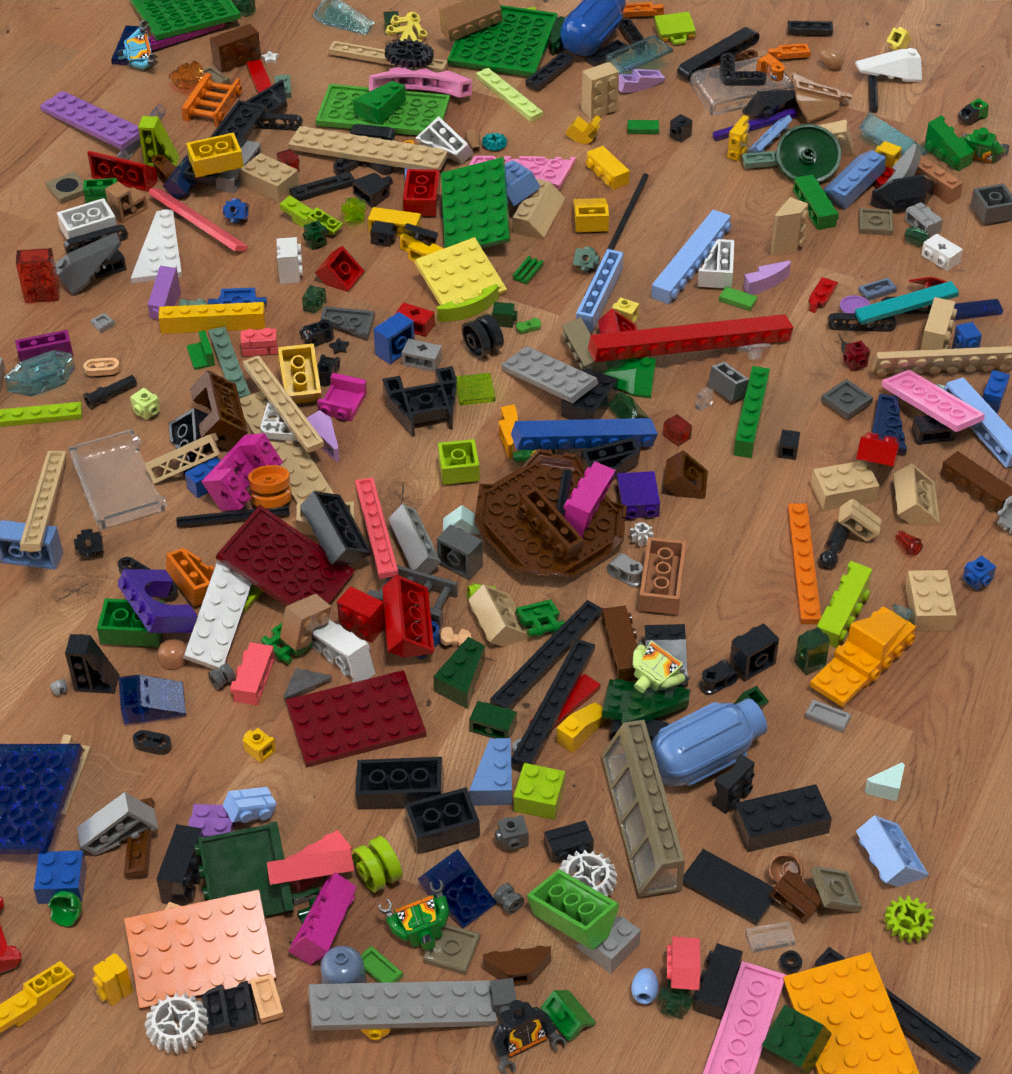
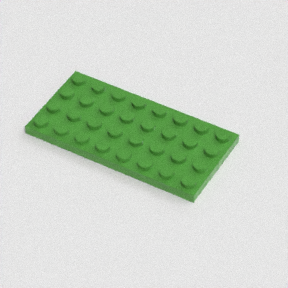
[315,84,450,136]

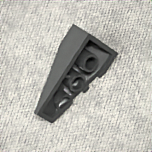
[55,232,121,296]

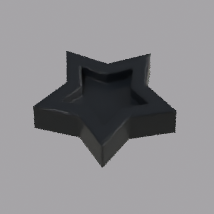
[329,338,349,354]

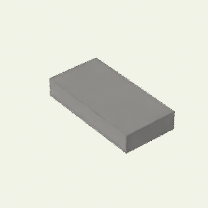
[805,699,852,733]

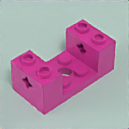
[202,433,283,511]

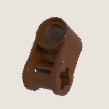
[152,155,176,183]

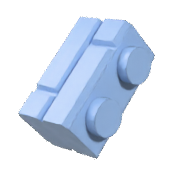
[223,787,276,823]

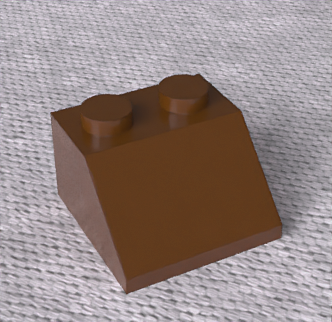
[664,450,708,499]

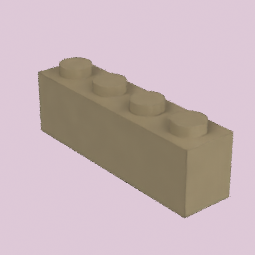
[561,317,608,373]

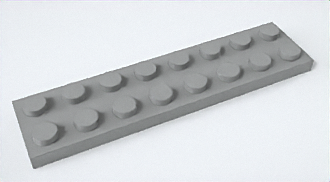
[308,980,497,1031]

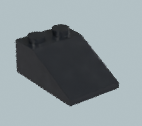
[644,624,688,687]

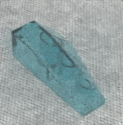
[312,0,374,35]

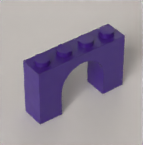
[118,569,198,633]

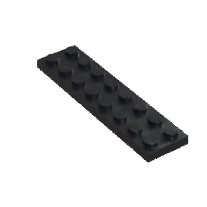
[183,100,267,184]

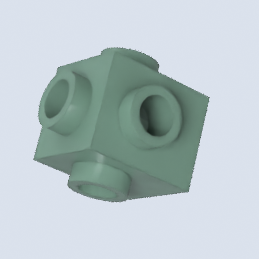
[573,246,600,272]

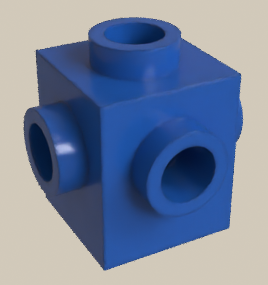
[223,199,249,223]
[963,555,996,590]

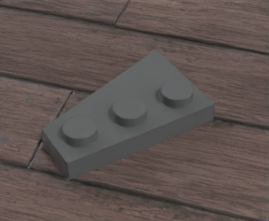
[320,306,375,339]

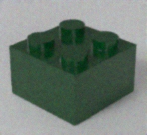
[761,1004,832,1074]

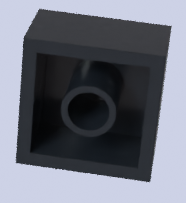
[729,623,779,682]

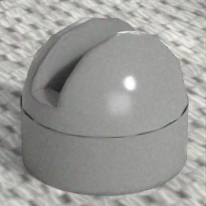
[49,679,68,696]

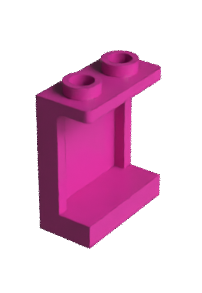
[317,373,367,422]

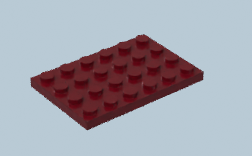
[216,505,355,606]
[286,670,427,768]

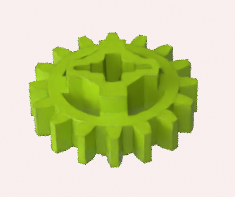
[884,896,934,943]

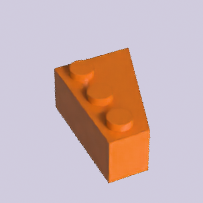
[166,548,215,607]

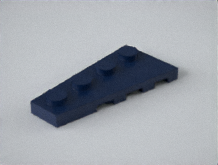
[872,394,907,454]

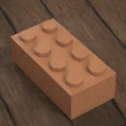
[639,537,687,615]

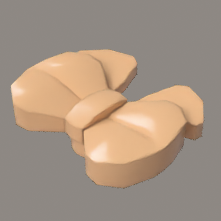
[440,627,471,647]

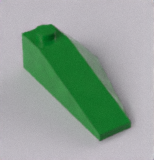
[602,357,656,399]

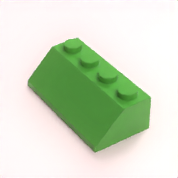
[527,869,619,950]

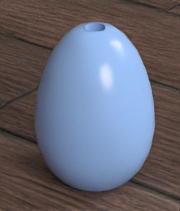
[631,968,659,1004]

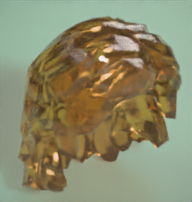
[168,61,203,90]

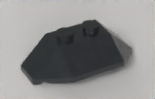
[870,174,935,213]

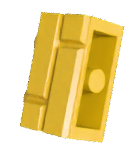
[92,953,133,1006]

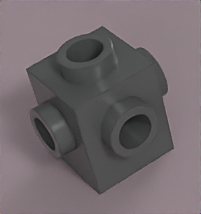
[495,815,529,851]

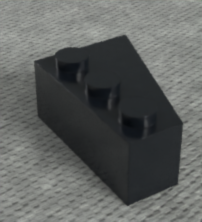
[580,437,640,480]
[65,634,120,694]

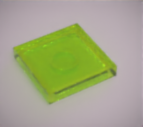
[456,373,496,405]

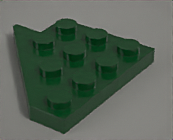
[602,679,691,726]

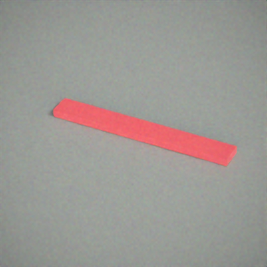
[148,188,248,252]
[355,478,399,579]

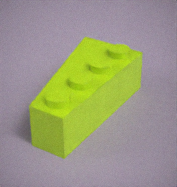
[815,561,872,648]

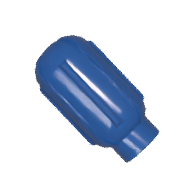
[560,0,626,56]

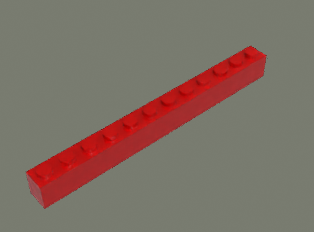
[588,314,794,362]

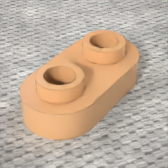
[83,358,120,376]

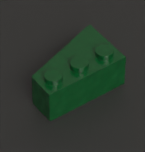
[433,637,485,709]

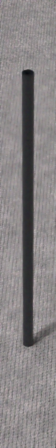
[584,173,649,296]

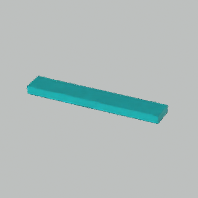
[855,281,959,325]

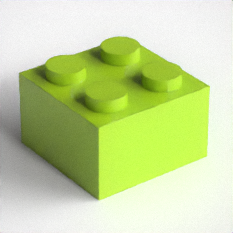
[438,439,480,485]
[513,763,565,820]

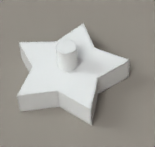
[261,51,279,64]

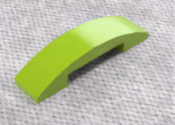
[437,284,499,322]

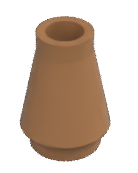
[465,129,480,153]

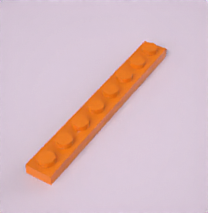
[788,503,821,624]

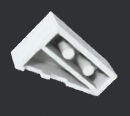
[416,116,473,164]
[277,237,303,284]

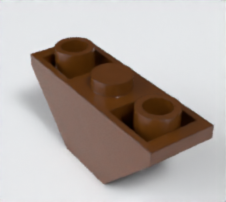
[483,946,551,986]

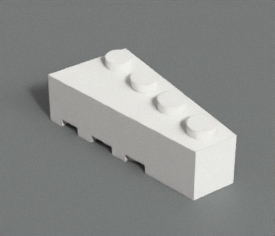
[312,619,375,683]

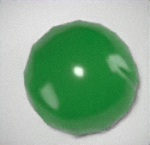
[48,891,82,927]

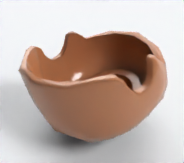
[158,639,187,669]
[768,853,805,883]

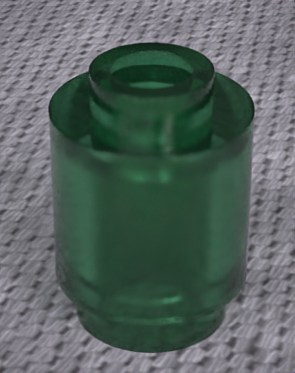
[904,225,930,247]

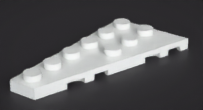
[130,209,182,284]

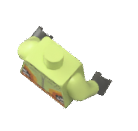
[633,640,691,693]

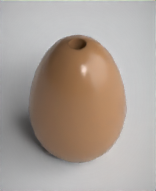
[820,48,844,70]

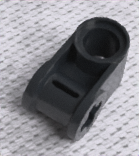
[299,319,334,347]
[317,354,340,386]
[700,660,739,695]

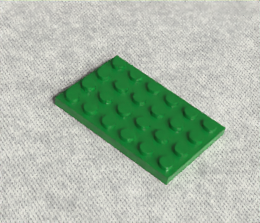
[441,157,511,249]

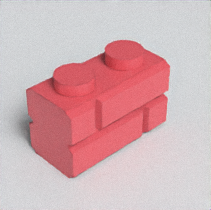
[241,328,278,356]

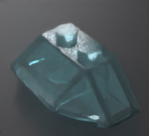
[4,350,75,397]

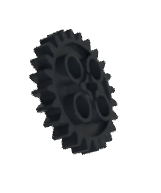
[384,39,434,69]

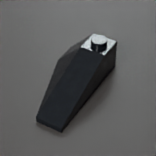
[742,90,797,117]

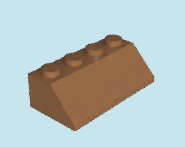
[439,0,502,42]

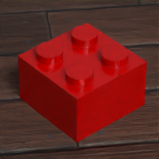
[337,586,385,643]

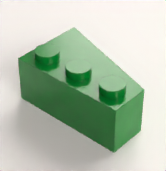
[353,81,406,125]
[924,115,974,171]

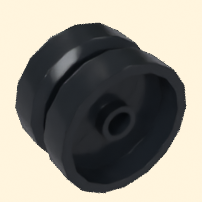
[462,313,504,358]

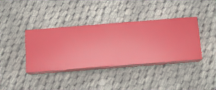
[267,849,354,885]

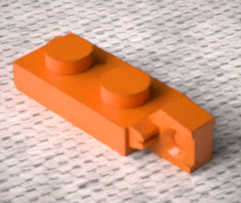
[623,2,664,18]
[767,43,811,60]

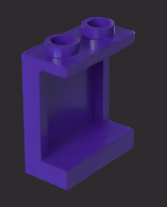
[617,471,660,519]

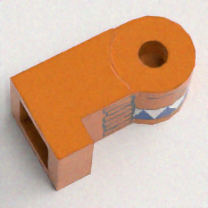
[756,54,785,82]

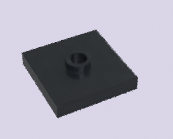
[403,223,438,244]

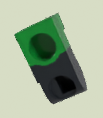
[958,98,989,125]

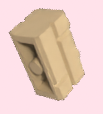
[838,499,881,542]

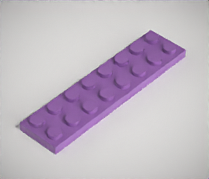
[40,91,140,150]

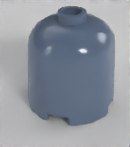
[321,946,367,984]

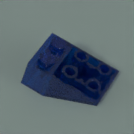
[118,674,186,725]
[418,849,497,929]

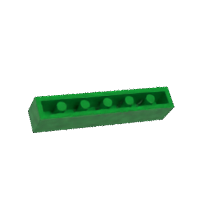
[734,366,770,458]

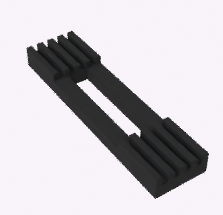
[289,171,355,201]

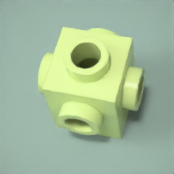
[130,388,160,420]

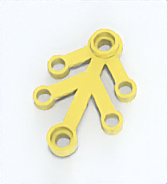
[386,12,427,42]

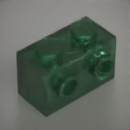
[794,627,830,676]

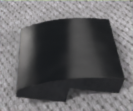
[202,980,258,1034]

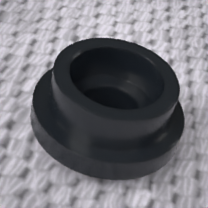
[779,950,802,973]

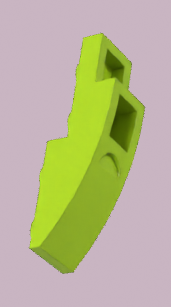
[279,195,343,235]

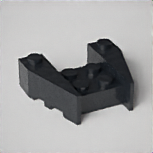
[382,366,457,437]

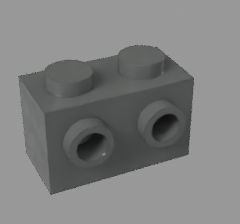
[708,362,749,402]

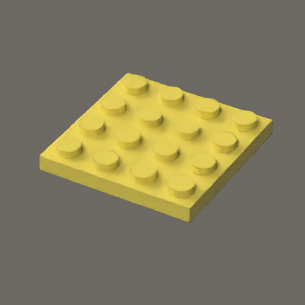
[415,237,507,305]

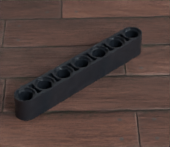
[677,26,760,82]

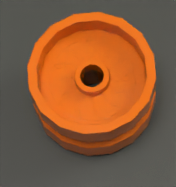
[248,465,292,508]

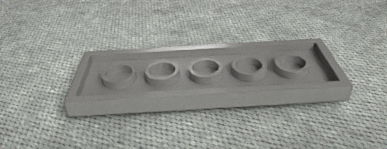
[501,346,598,403]

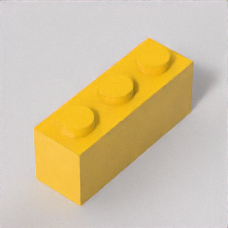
[586,146,630,190]
[368,207,422,238]

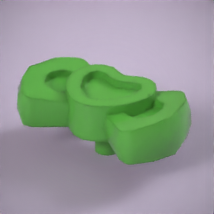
[516,317,541,334]

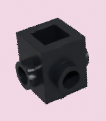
[74,529,104,557]

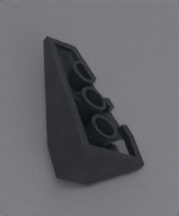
[169,408,209,478]

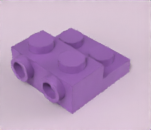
[188,804,235,837]

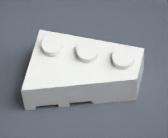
[697,239,734,288]

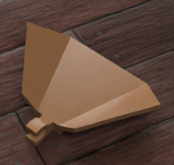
[792,73,852,123]

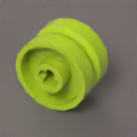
[351,835,403,893]

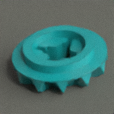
[482,132,507,150]

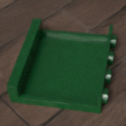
[195,821,294,917]

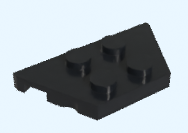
[246,79,288,122]

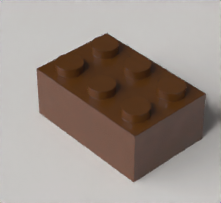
[210,24,261,73]

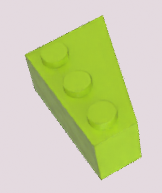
[138,116,180,167]

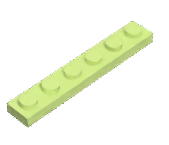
[476,68,543,122]

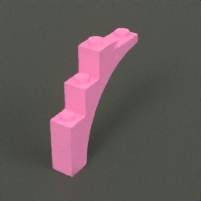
[369,66,472,98]

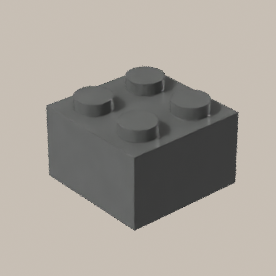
[970,183,1012,224]
[437,524,483,581]

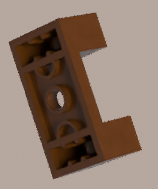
[190,370,248,451]

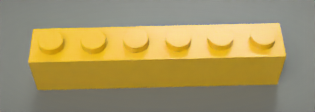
[159,302,266,334]

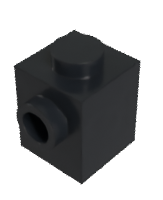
[669,114,693,143]
[370,221,397,247]

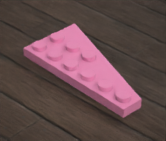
[469,156,576,190]

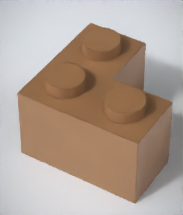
[105,182,148,223]
[280,594,332,651]

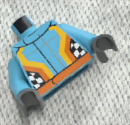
[117,20,158,70]

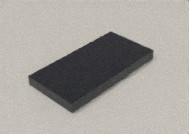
[682,849,774,926]

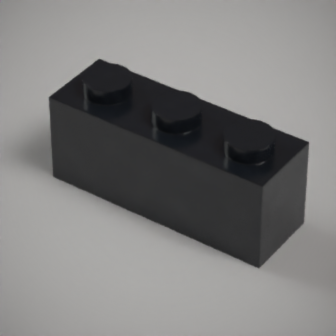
[693,943,743,1020]

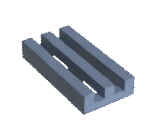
[858,278,897,301]

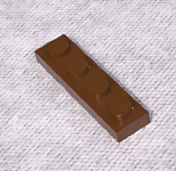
[124,798,155,879]

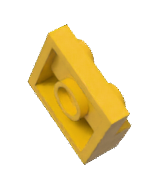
[727,115,750,162]

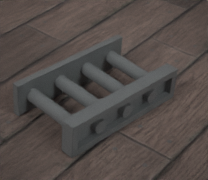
[367,565,458,629]

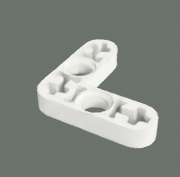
[261,401,299,442]

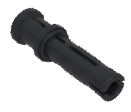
[83,375,137,408]

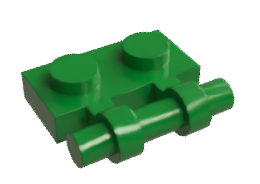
[515,599,565,637]
[261,622,313,665]

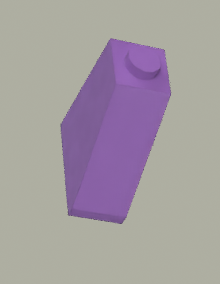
[148,265,181,319]

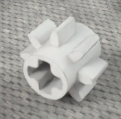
[630,523,654,546]

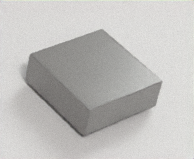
[90,313,115,333]

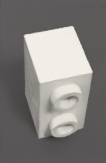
[921,234,963,271]

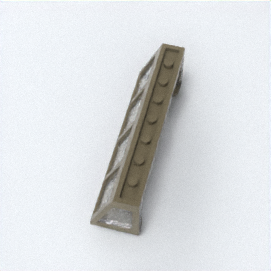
[601,720,685,897]

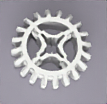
[559,850,617,897]
[145,992,209,1055]

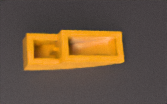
[498,404,518,459]

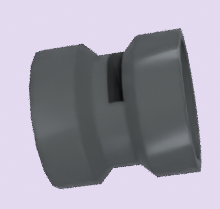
[208,663,236,690]
[493,883,524,914]

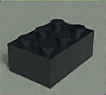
[561,368,618,420]
[405,787,480,853]
[156,824,203,906]

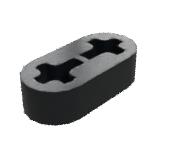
[133,730,172,755]

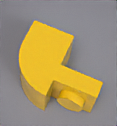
[565,115,601,144]

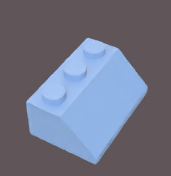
[856,815,929,887]

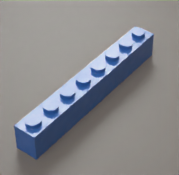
[511,418,658,450]

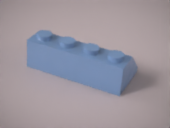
[823,150,885,209]

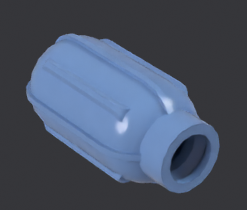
[651,698,767,787]

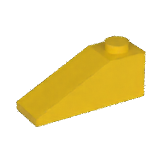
[557,702,608,753]

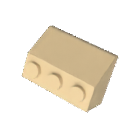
[770,197,809,256]
[894,463,940,525]
[468,584,531,647]

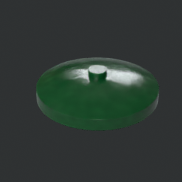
[776,124,841,184]

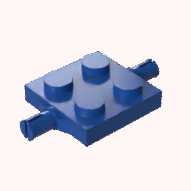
[208,288,267,304]

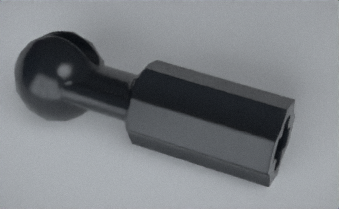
[819,520,850,569]

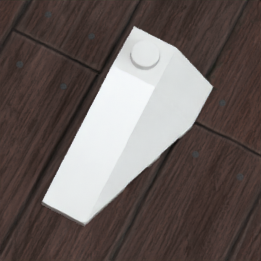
[855,48,922,82]

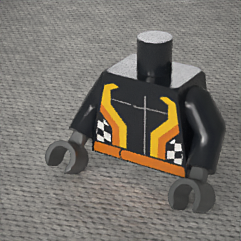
[492,1000,566,1074]

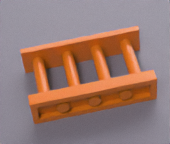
[181,73,242,127]

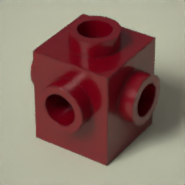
[843,340,870,371]

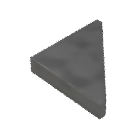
[283,668,332,701]

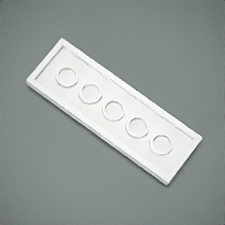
[183,560,252,670]

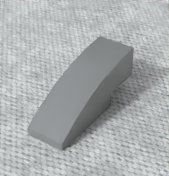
[886,143,922,183]

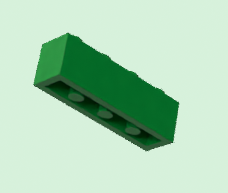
[793,174,839,230]

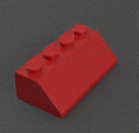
[87,151,158,192]
[382,575,434,658]

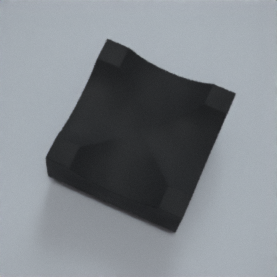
[712,754,755,814]

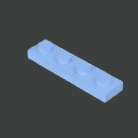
[747,115,792,153]

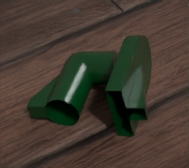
[291,888,320,924]

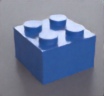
[373,312,415,365]
[34,850,87,904]

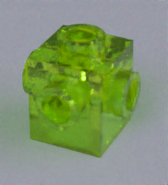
[341,197,366,222]

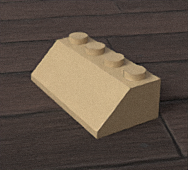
[513,179,566,240]

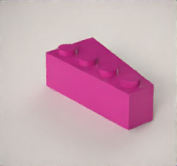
[564,462,616,538]
[288,872,357,965]

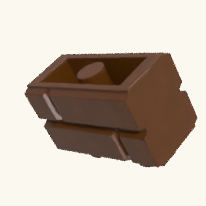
[769,870,822,923]

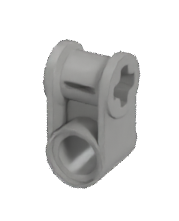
[606,553,643,587]

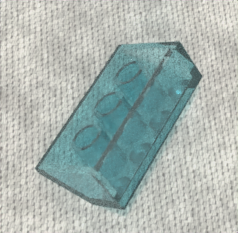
[606,35,673,74]
[858,112,928,158]

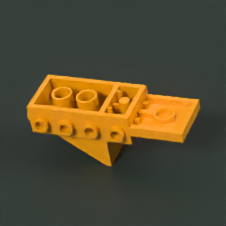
[810,606,916,707]

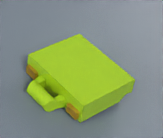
[654,12,696,45]

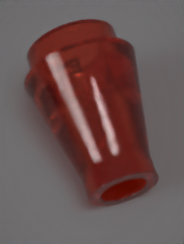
[895,530,923,556]

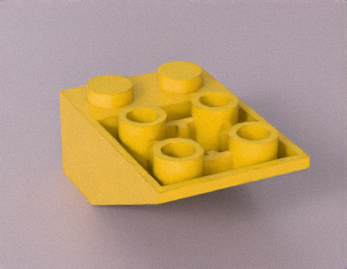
[573,198,609,232]

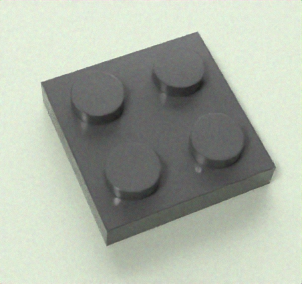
[821,379,873,419]

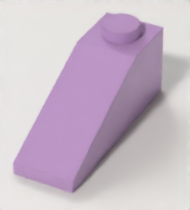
[307,410,340,462]

